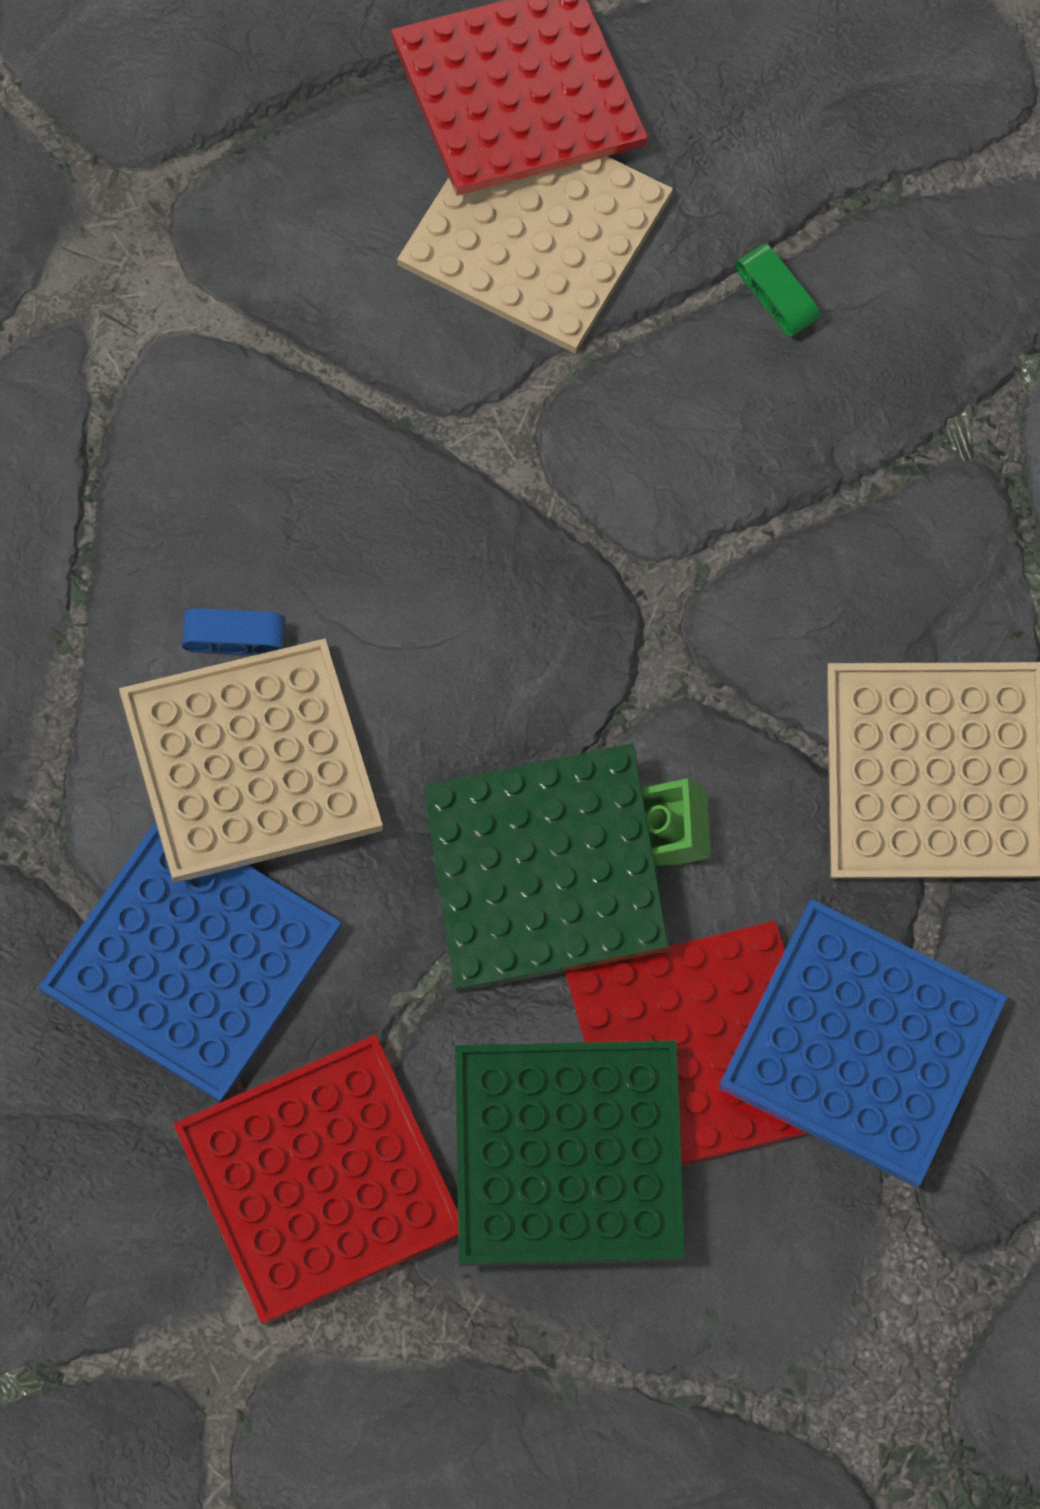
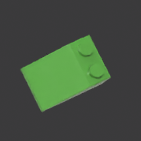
[642,778,711,866]

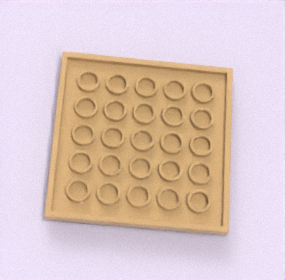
[397,156,673,354]
[119,639,383,883]
[827,662,1040,879]

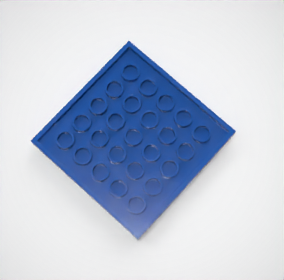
[38,822,342,1103]
[718,899,1008,1189]

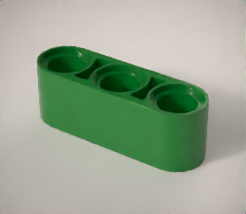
[735,243,820,337]

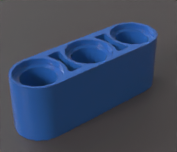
[181,609,286,656]

